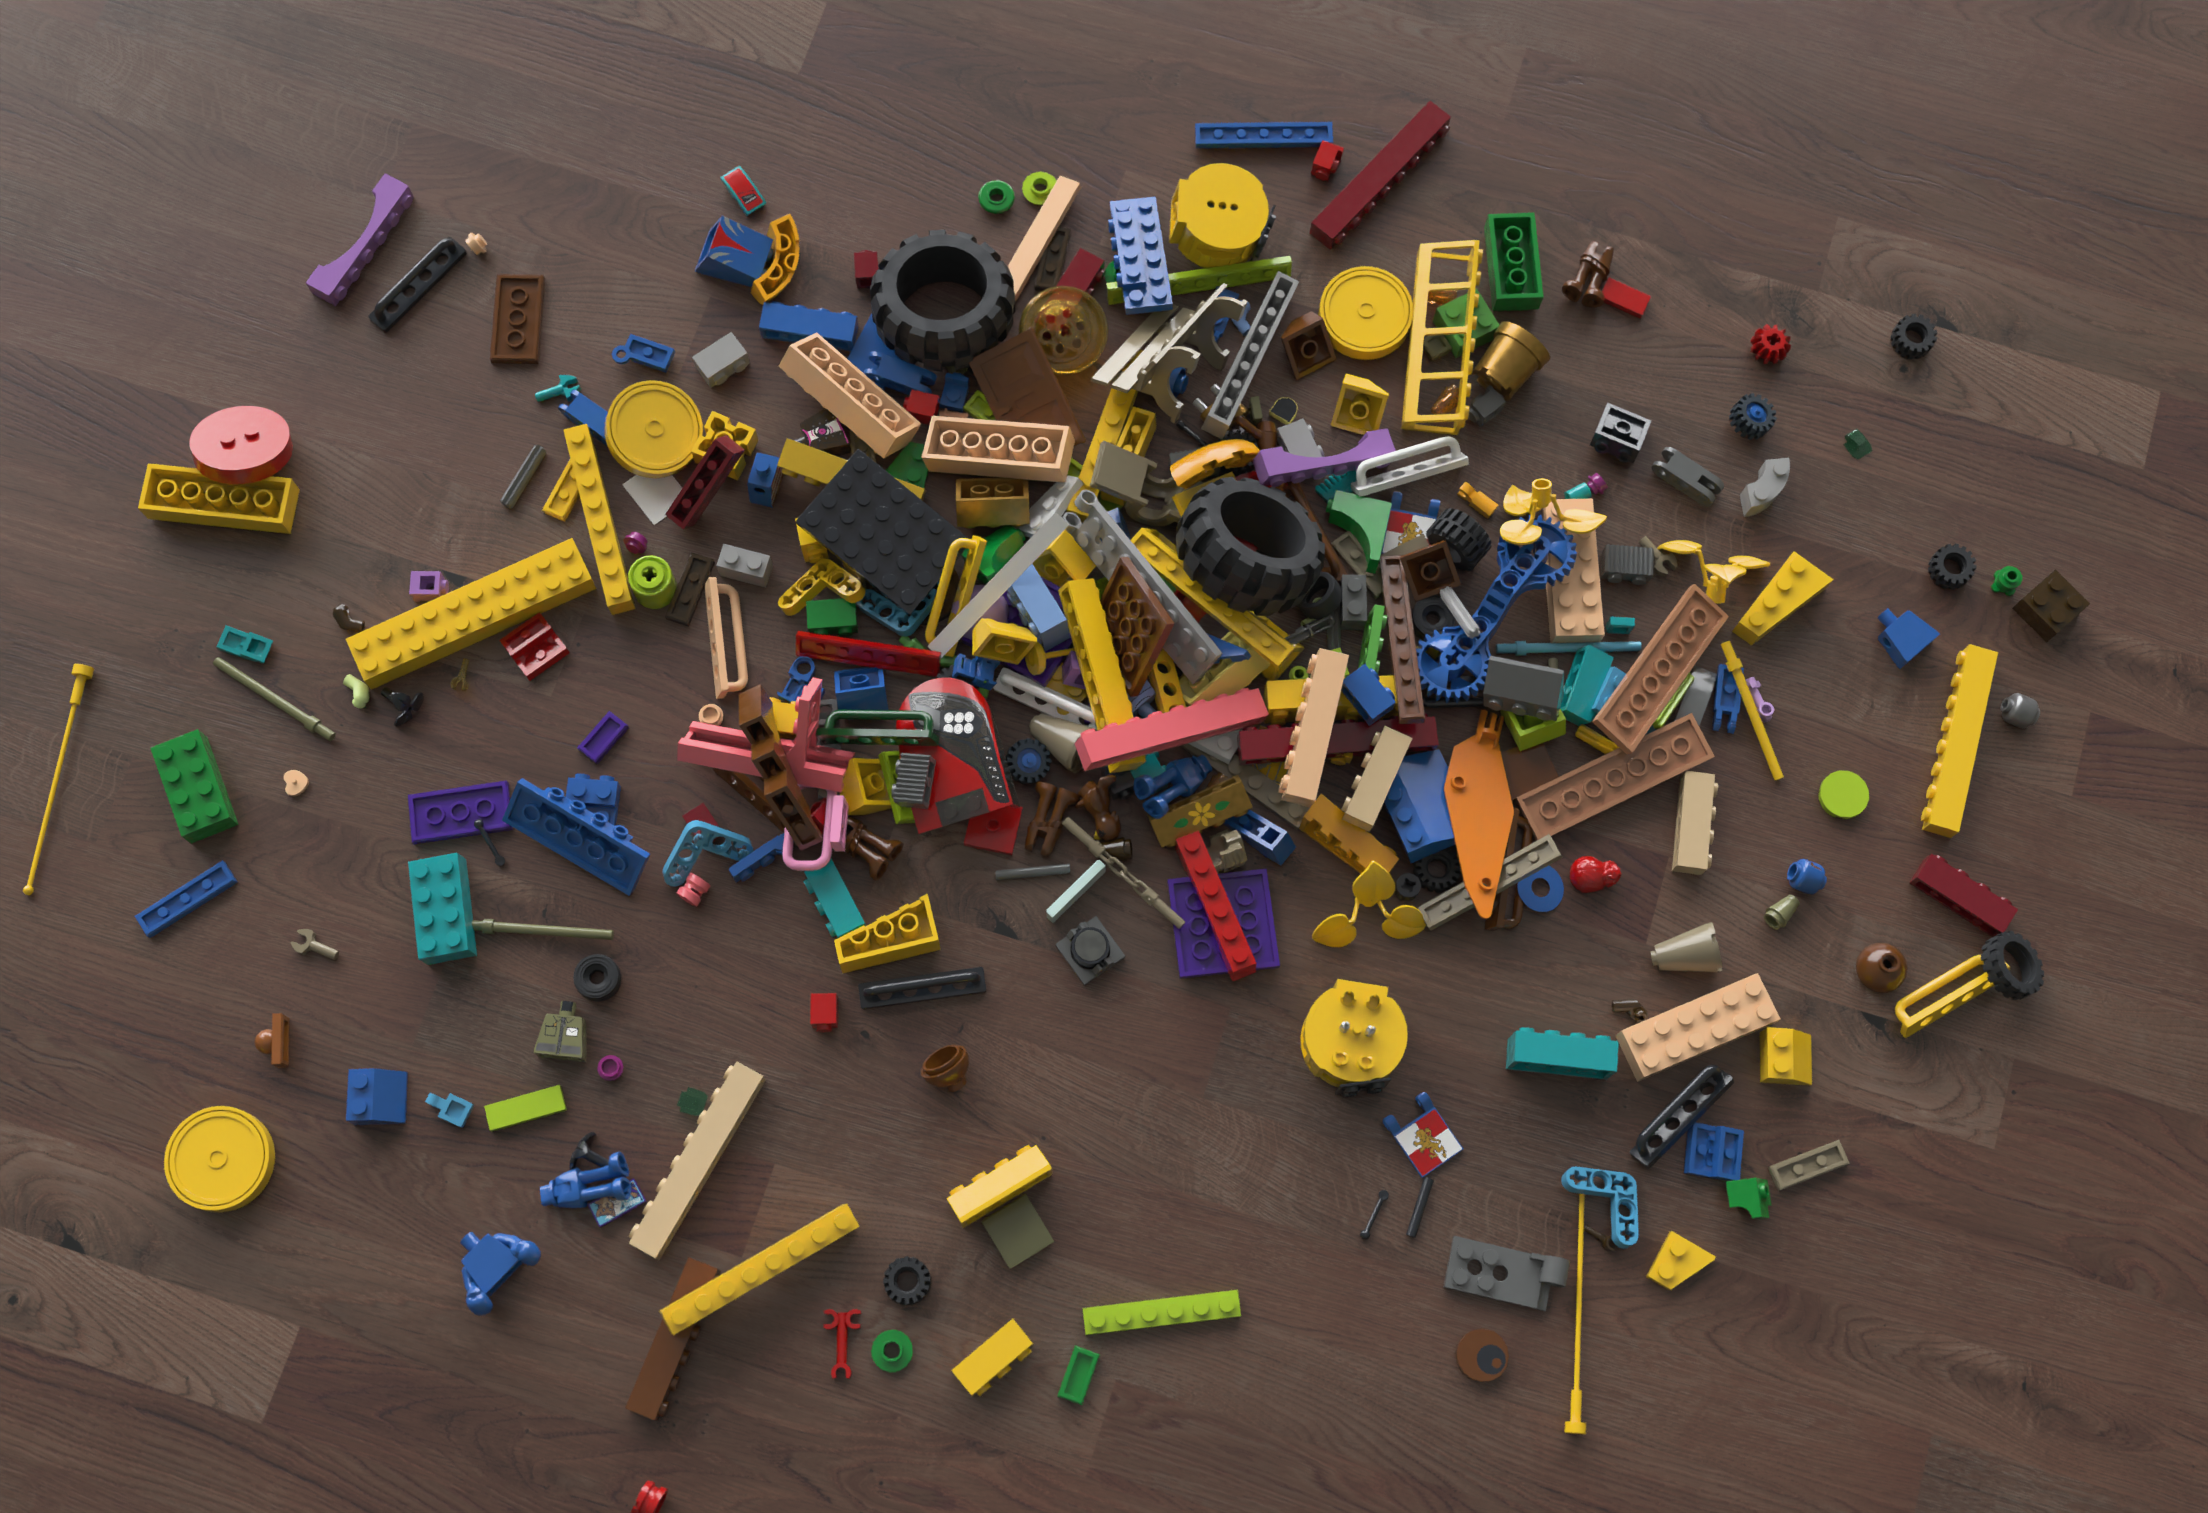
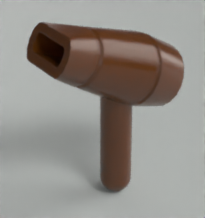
[1235,415,1277,450]

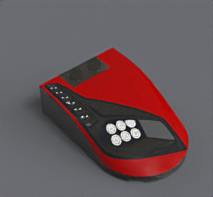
[896,678,1020,836]

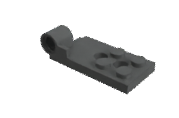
[1443,1236,1570,1311]

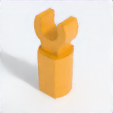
[1457,482,1498,519]

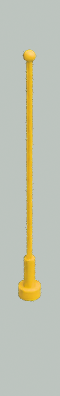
[23,664,94,895]
[1565,1180,1586,1434]

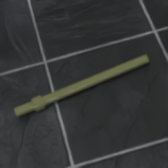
[213,657,336,741]
[472,919,614,940]

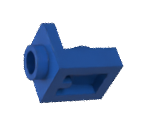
[939,373,970,413]

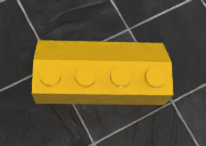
[947,1145,1052,1228]

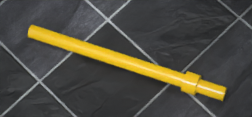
[1721,641,1784,781]

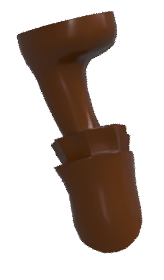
[1561,240,1614,307]
[1025,782,1081,857]
[845,816,904,881]

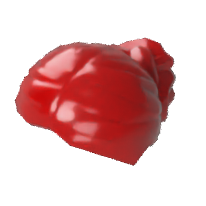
[1570,856,1622,893]

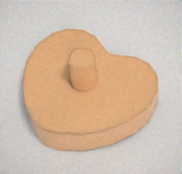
[284,770,309,796]

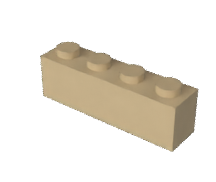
[1341,726,1412,832]
[1672,770,1718,875]

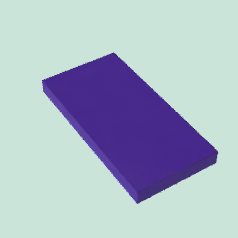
[408,780,513,844]

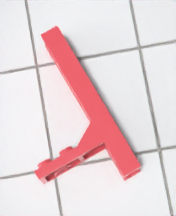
[677,678,855,792]

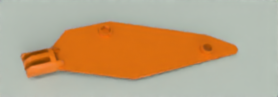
[1443,709,1514,919]

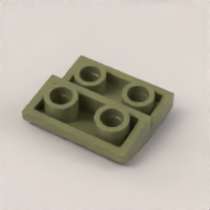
[981,1194,1054,1269]

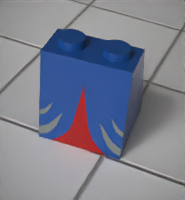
[695,216,774,287]

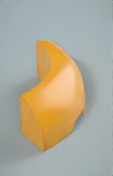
[751,214,799,305]
[1170,439,1260,489]

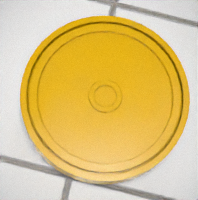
[1318,266,1413,360]
[604,380,703,478]
[164,1106,275,1212]

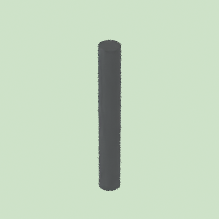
[995,863,1070,881]

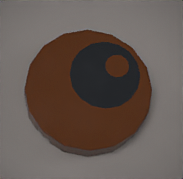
[1456,1328,1509,1382]

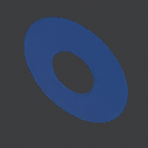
[1517,866,1564,912]

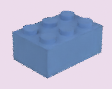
[1006,564,1071,652]

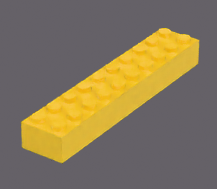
[346,538,597,690]

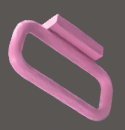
[782,784,849,871]

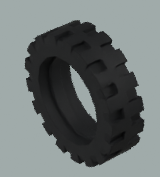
[1981,931,2044,1000]

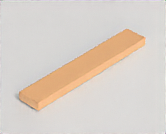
[1008,176,1081,301]

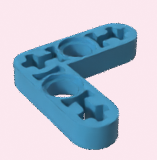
[856,582,939,637]
[663,820,753,887]
[1561,1167,1639,1249]

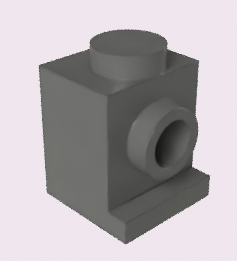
[1468,385,1506,427]

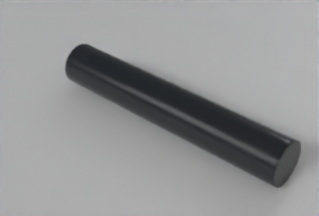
[1406,1177,1434,1238]

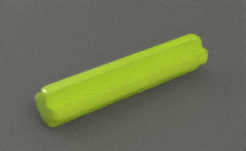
[1652,672,1694,729]

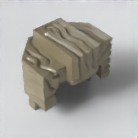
[1207,830,1247,873]

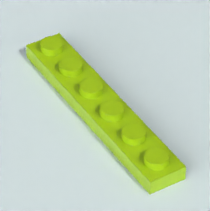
[1083,1290,1241,1335]

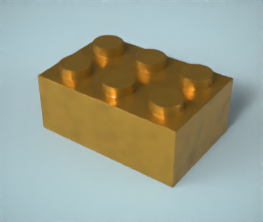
[956,477,1030,529]

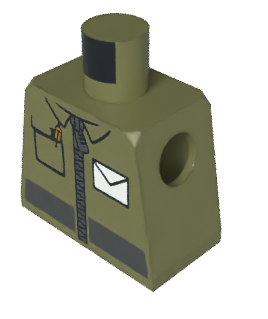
[533,1001,587,1062]

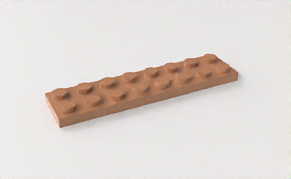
[1592,584,1729,755]
[1515,713,1715,841]

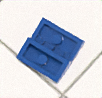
[1684,1122,1744,1181]

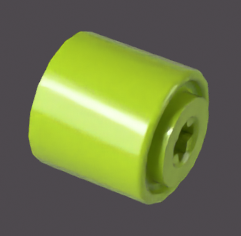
[628,555,677,609]

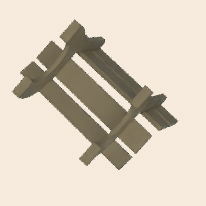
[1091,283,1248,423]

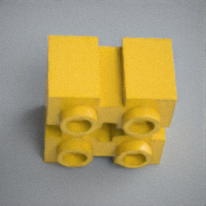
[691,411,759,480]

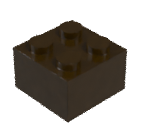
[2012,569,2090,643]

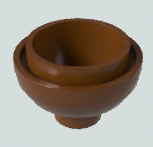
[1856,943,1908,993]
[921,1045,969,1092]

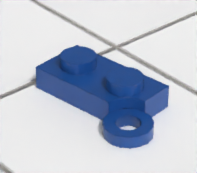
[612,334,675,373]

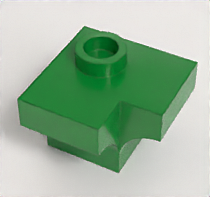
[1726,1178,1772,1219]

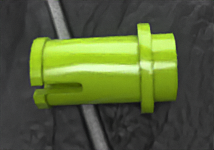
[1289,666,1308,680]

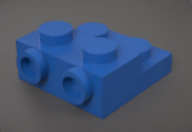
[566,774,621,826]

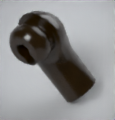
[1612,999,1648,1023]

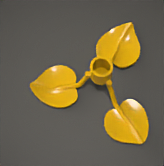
[1500,479,1607,545]
[1657,540,1770,604]
[1312,861,1426,947]

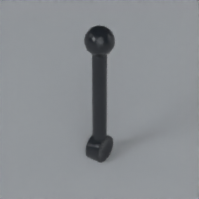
[1176,420,1209,446]
[474,819,505,866]
[1360,1190,1389,1240]

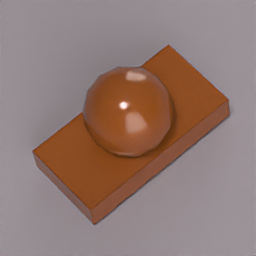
[254,1013,290,1068]

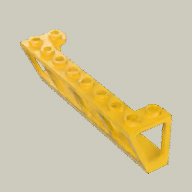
[1401,240,1483,435]
[1130,528,1305,681]

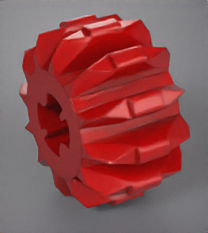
[1750,324,1791,365]

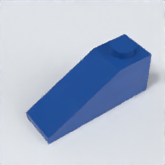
[1223,809,1296,865]

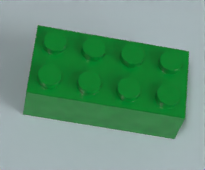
[1484,212,1544,311]
[150,729,239,844]

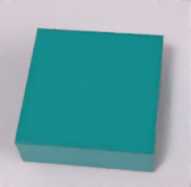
[1606,617,1635,634]

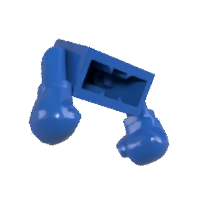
[460,1232,541,1316]

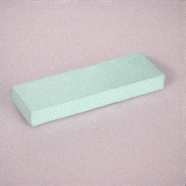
[1046,860,1106,923]

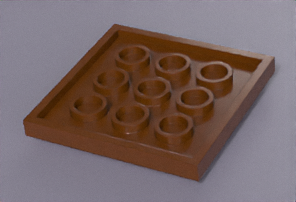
[1100,557,1175,697]

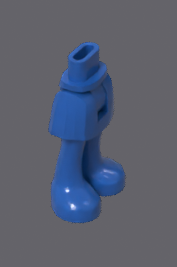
[1134,755,1212,819]
[540,1152,631,1208]

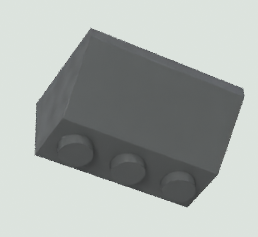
[1483,656,1564,721]

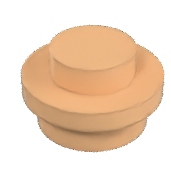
[465,232,487,255]
[699,704,724,726]

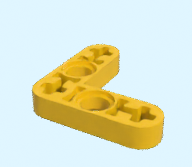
[778,559,866,616]

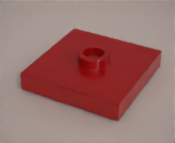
[964,797,1023,856]

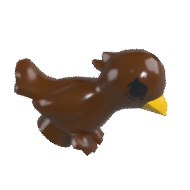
[1075,774,1121,841]

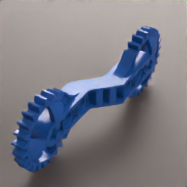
[1416,515,1577,703]

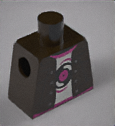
[794,409,851,456]

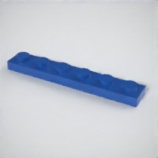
[1195,122,1333,148]

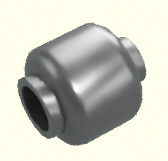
[2000,693,2040,729]

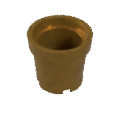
[1472,321,1550,401]

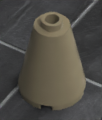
[1029,713,1097,774]
[1650,922,1723,972]

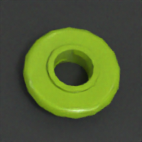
[1022,172,1057,205]

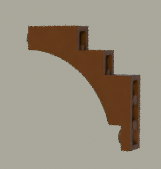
[739,684,823,851]

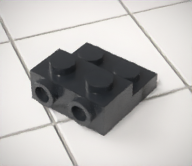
[1590,403,1651,463]

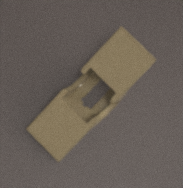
[1090,441,1203,526]

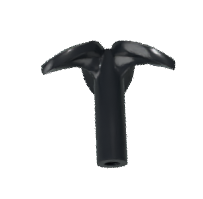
[381,687,424,727]
[569,1132,609,1170]

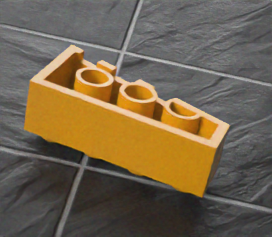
[1299,794,1399,874]

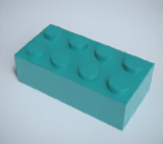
[408,853,477,965]
[1506,1027,1619,1080]

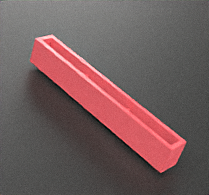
[1075,688,1269,771]

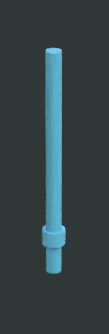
[1496,641,1641,656]

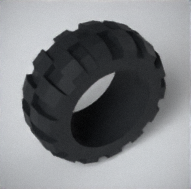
[870,229,1015,372]
[1176,477,1325,616]

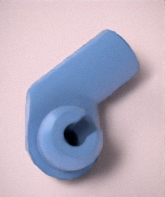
[1232,302,1251,336]

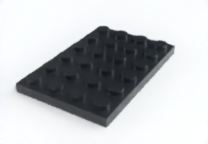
[796,449,969,616]

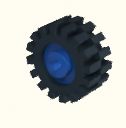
[1729,393,1777,440]
[1005,738,1051,784]

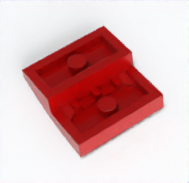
[499,612,570,681]

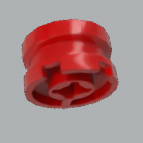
[631,1480,668,1513]

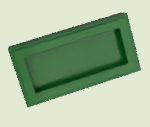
[1058,1345,1100,1405]

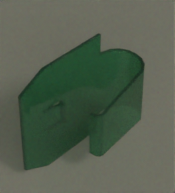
[1843,429,1872,460]
[677,1087,708,1116]

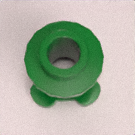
[1991,566,2022,596]

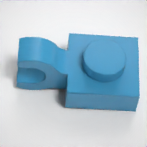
[425,1093,474,1128]

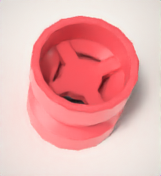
[676,873,711,907]

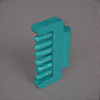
[1315,470,1357,503]

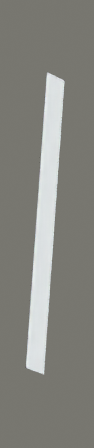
[928,512,1069,658]

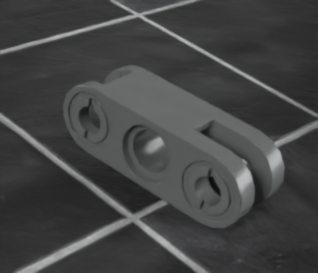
[1651,447,1725,507]

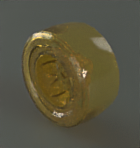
[1018,286,1108,377]

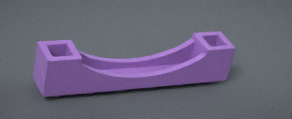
[306,173,414,306]
[1252,428,1396,487]

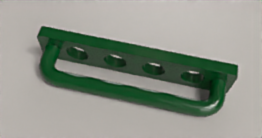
[816,709,939,746]

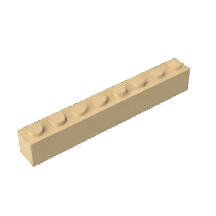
[629,1062,766,1261]

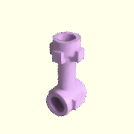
[1746,677,1775,723]

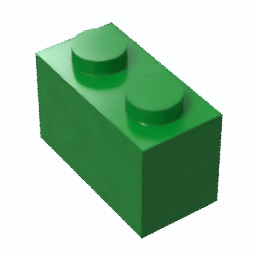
[806,598,858,637]

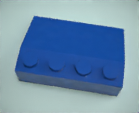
[1383,749,1455,863]

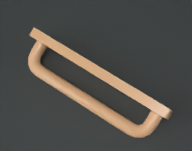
[704,577,748,699]

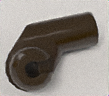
[333,604,365,632]

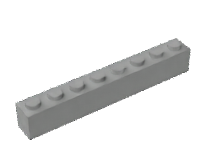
[1201,271,1299,439]

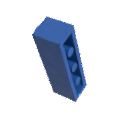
[759,301,859,351]

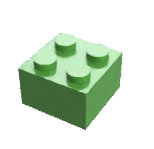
[1432,289,1499,358]

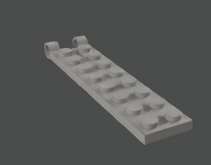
[1062,490,1223,684]

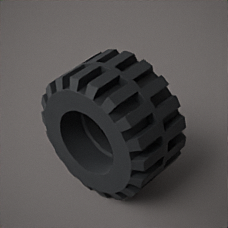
[1426,508,1492,571]

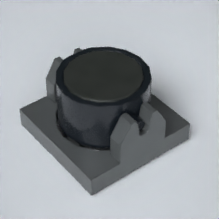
[1055,916,1125,986]

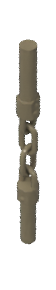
[1062,817,1186,929]

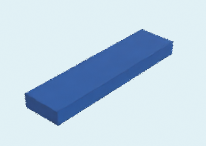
[135,860,238,938]

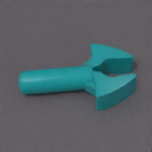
[535,375,581,402]

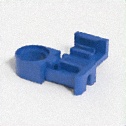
[952,653,1000,690]
[777,656,825,704]

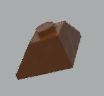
[1281,311,1337,380]
[1399,540,1461,602]

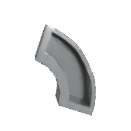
[1740,458,1790,517]

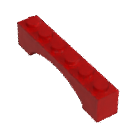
[1176,831,1257,982]

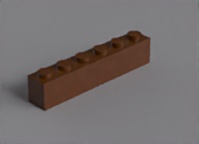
[625,1257,721,1421]

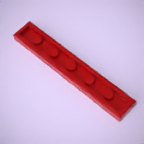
[796,631,941,677]

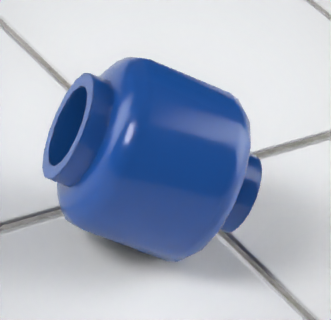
[1787,859,1827,895]

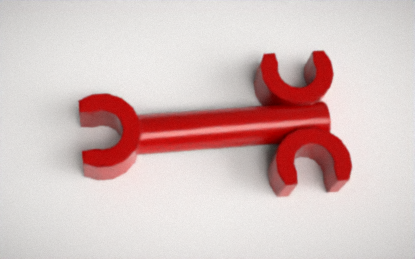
[824,1309,861,1379]

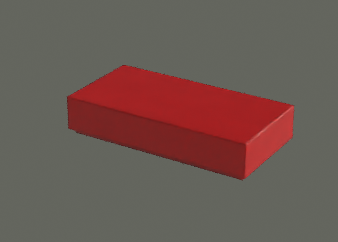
[1602,277,1651,319]

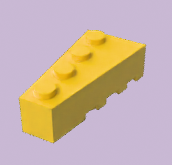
[1732,552,1834,646]
[834,894,941,973]

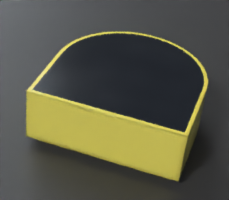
[1269,397,1297,425]

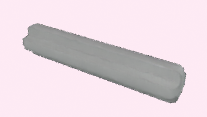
[1440,586,1480,639]

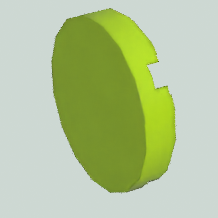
[1818,770,1869,819]

